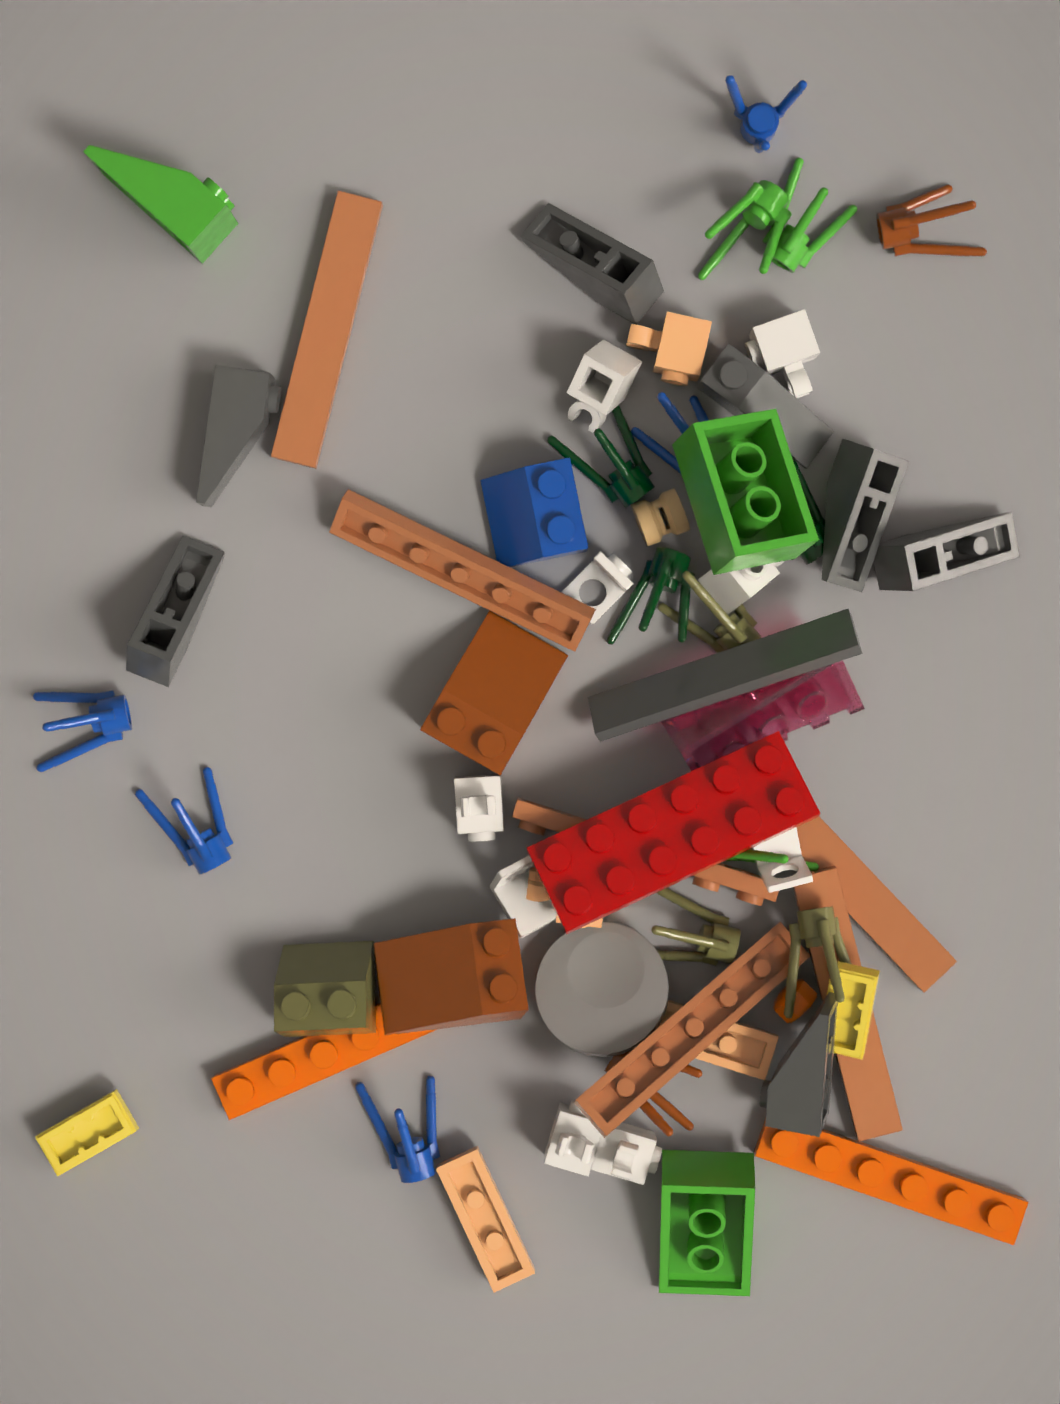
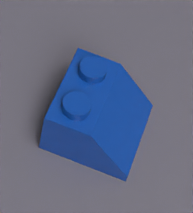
[480,457,588,567]

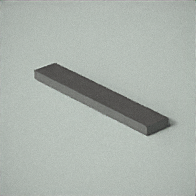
[588,609,863,742]

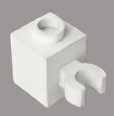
[745,309,820,398]
[567,339,643,433]
[698,561,784,614]
[454,774,504,842]
[544,1099,601,1177]
[591,1122,662,1185]

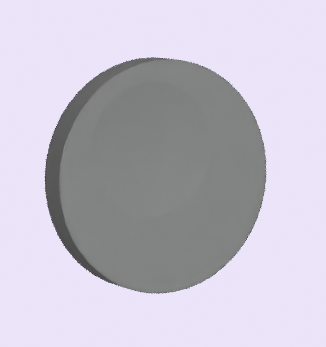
[535,922,669,1057]

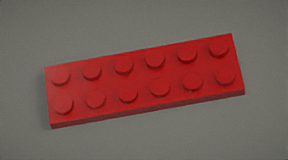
[527,731,821,935]

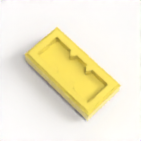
[827,961,880,1060]
[35,1089,139,1177]

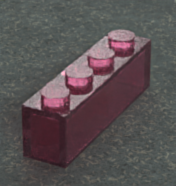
[661,660,865,771]

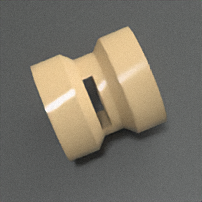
[631,488,690,547]

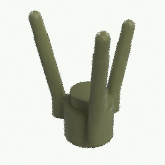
[658,571,761,653]
[651,888,741,966]
[784,906,851,1018]

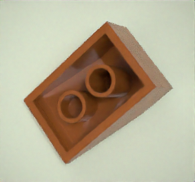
[420,611,568,776]
[373,918,529,1035]

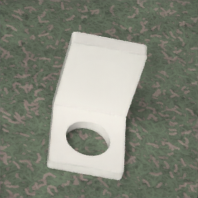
[561,551,633,624]
[753,828,813,893]
[489,855,556,938]

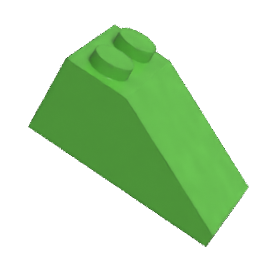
[83,145,239,264]
[659,1150,755,1296]

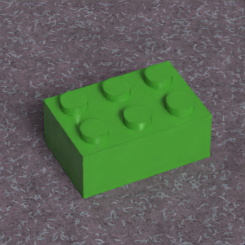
[672,409,819,575]

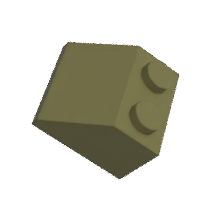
[274,941,376,1037]

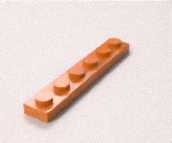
[211,1003,437,1120]
[753,1117,1029,1245]

